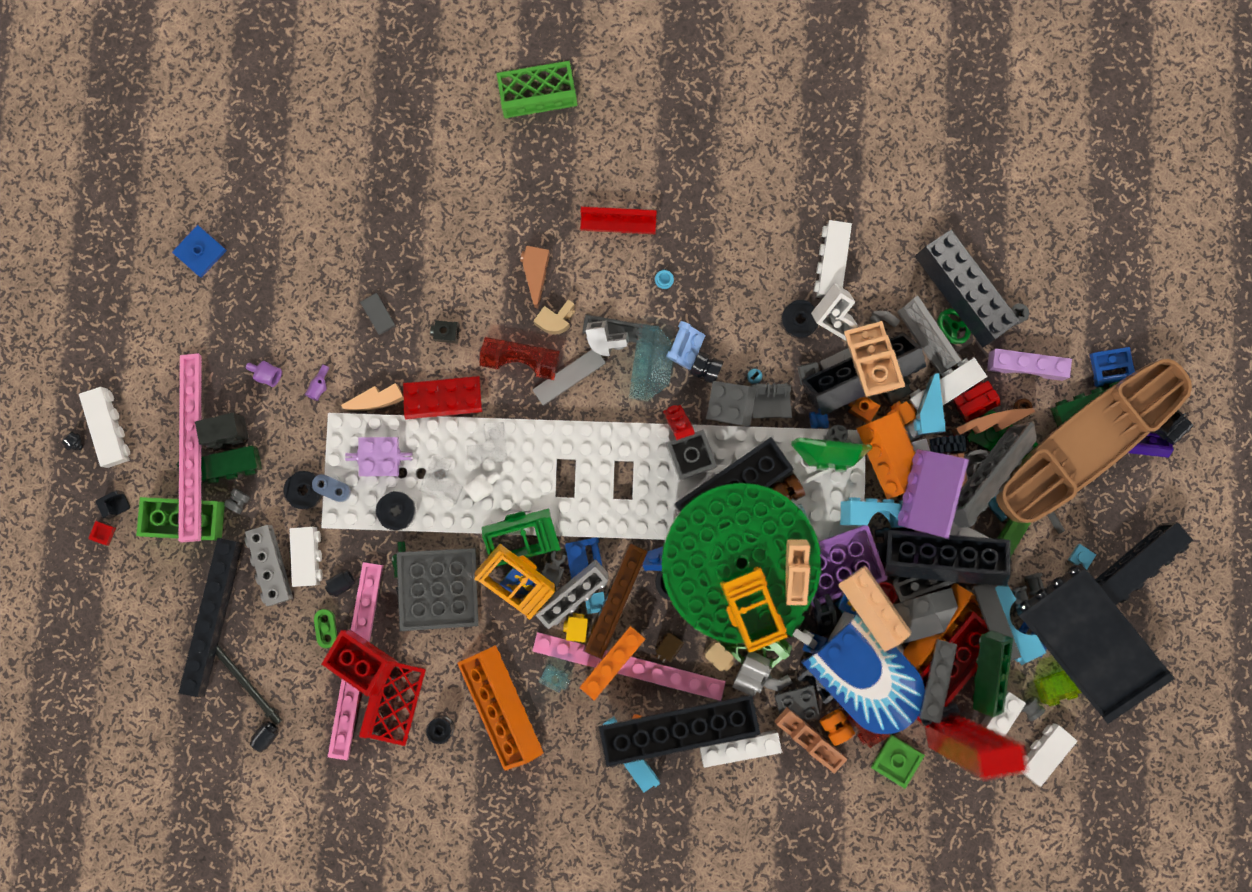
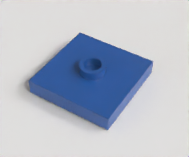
[172,225,227,278]

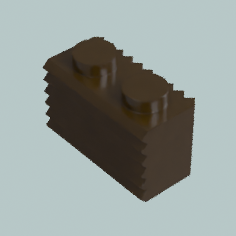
[655,631,684,663]

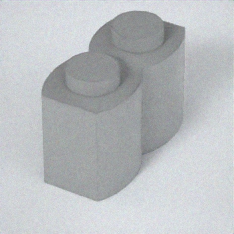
[732,651,772,697]

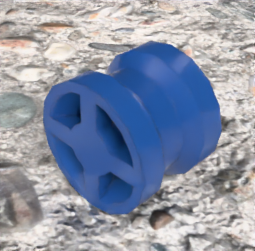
[809,412,829,429]

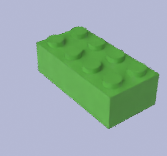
[136,497,225,541]

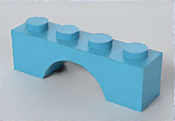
[840,497,907,528]
[995,585,1046,665]

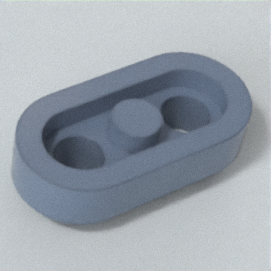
[312,474,351,502]

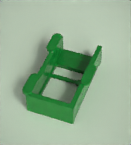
[481,508,561,569]

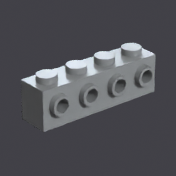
[244,525,293,607]
[536,560,609,629]

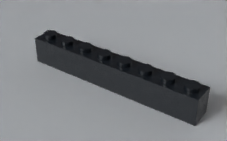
[178,538,243,697]

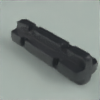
[920,703,959,726]

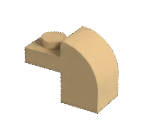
[533,300,575,335]

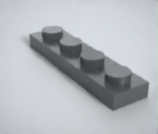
[919,639,957,723]

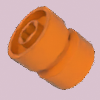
[819,708,855,746]

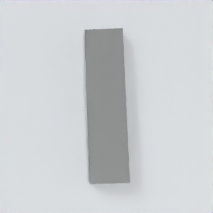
[533,350,606,406]

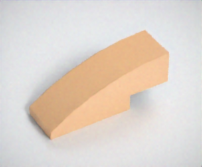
[341,383,404,411]
[786,540,810,605]

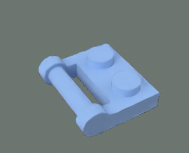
[666,321,705,370]

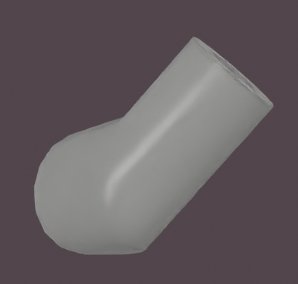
[870,311,900,327]
[763,674,793,691]

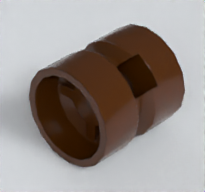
[769,473,806,501]

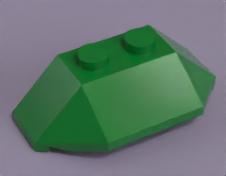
[791,437,872,472]

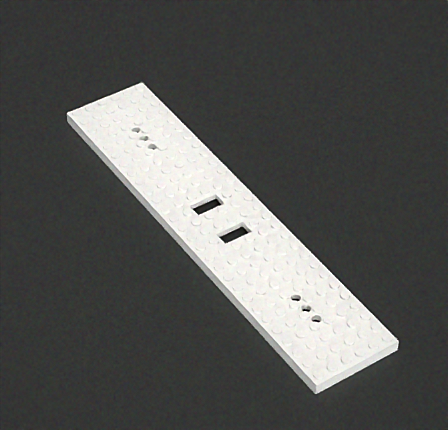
[321,413,865,542]

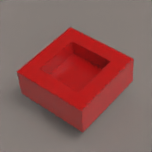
[88,521,116,546]

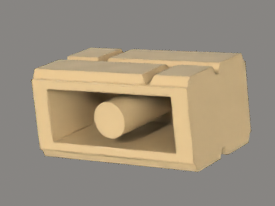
[703,640,734,671]

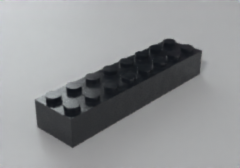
[595,695,761,768]

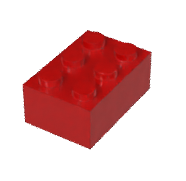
[321,630,397,696]

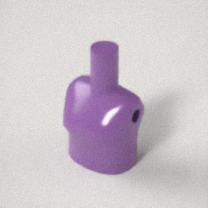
[246,361,282,387]
[304,365,329,401]

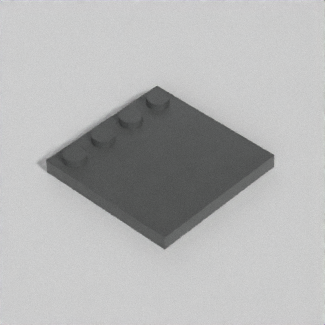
[396,548,479,631]

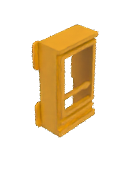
[474,544,555,620]
[720,567,787,653]

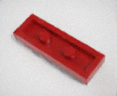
[663,405,695,440]

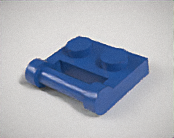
[1090,347,1135,387]
[565,537,603,579]

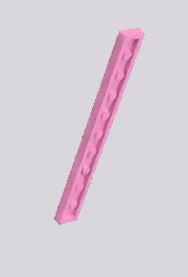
[179,353,202,543]
[328,562,384,760]
[532,632,725,701]

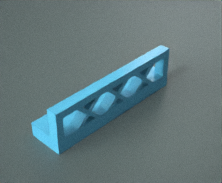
[602,716,660,792]

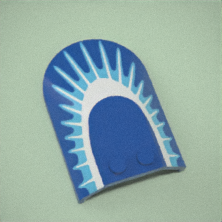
[801,613,925,734]

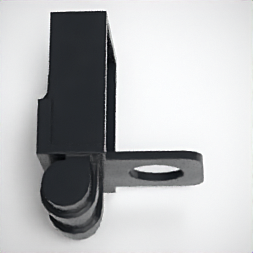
[1155,410,1194,445]

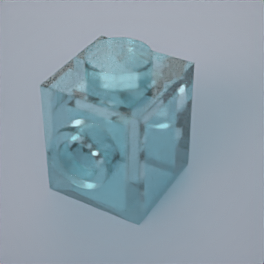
[539,663,571,693]

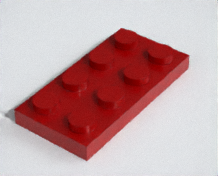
[403,376,482,420]

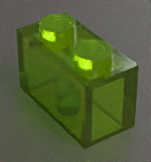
[1033,670,1082,706]

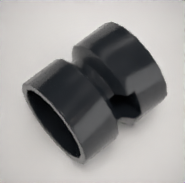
[690,351,724,384]
[426,715,455,744]

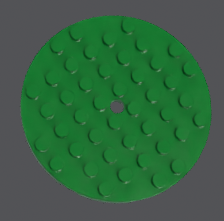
[661,483,821,644]

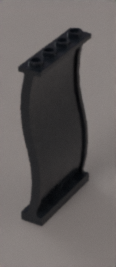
[1016,563,1175,724]

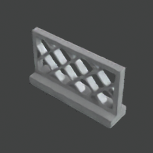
[897,296,961,374]

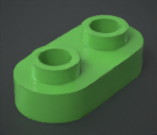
[314,609,338,648]

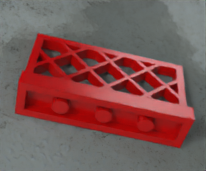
[359,662,426,746]

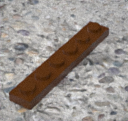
[583,543,648,659]

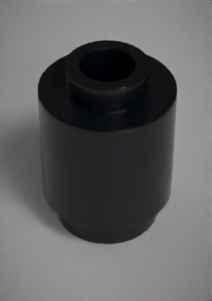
[325,570,356,597]
[249,722,279,752]

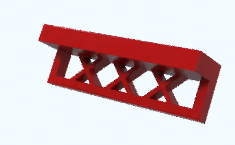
[580,207,657,234]

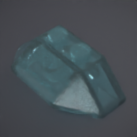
[629,324,673,401]

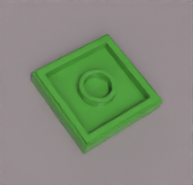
[871,734,925,789]

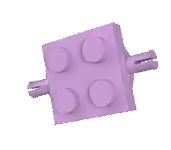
[345,437,413,476]

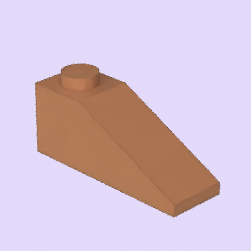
[520,246,550,309]

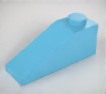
[914,373,946,435]

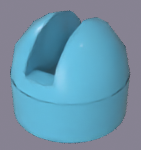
[747,369,763,384]

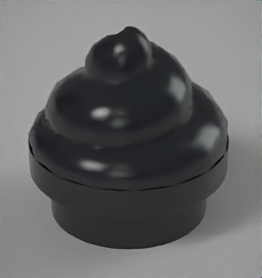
[61,431,83,450]

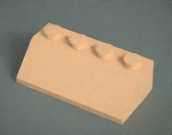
[838,565,911,652]

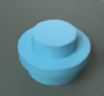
[655,270,674,289]

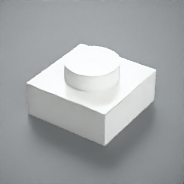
[793,629,818,649]

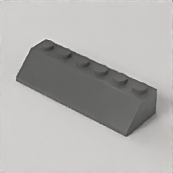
[953,422,1037,528]

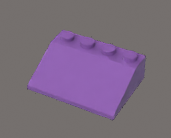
[897,449,968,538]
[811,525,888,606]

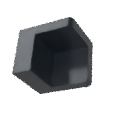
[95,490,131,519]

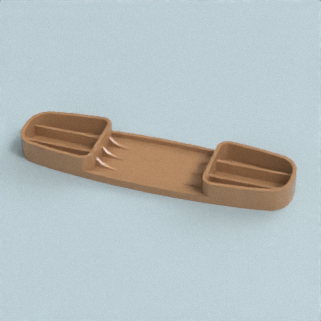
[996,359,1192,523]

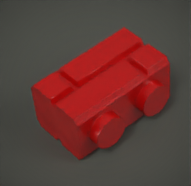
[953,381,1001,423]

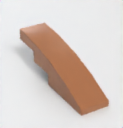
[951,408,1035,436]
[774,707,848,774]

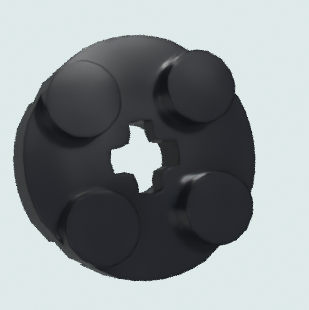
[781,300,819,339]
[283,471,323,510]
[376,491,416,531]

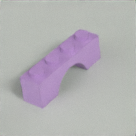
[987,349,1072,381]

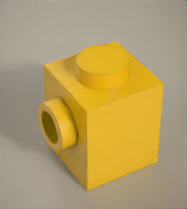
[563,613,588,642]

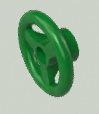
[937,308,971,344]

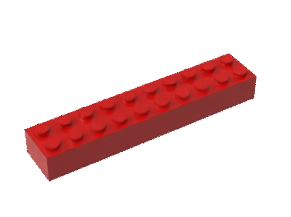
[925,715,1028,779]

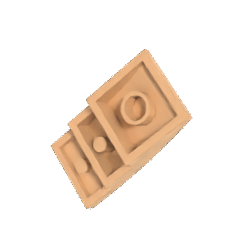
[844,321,905,397]

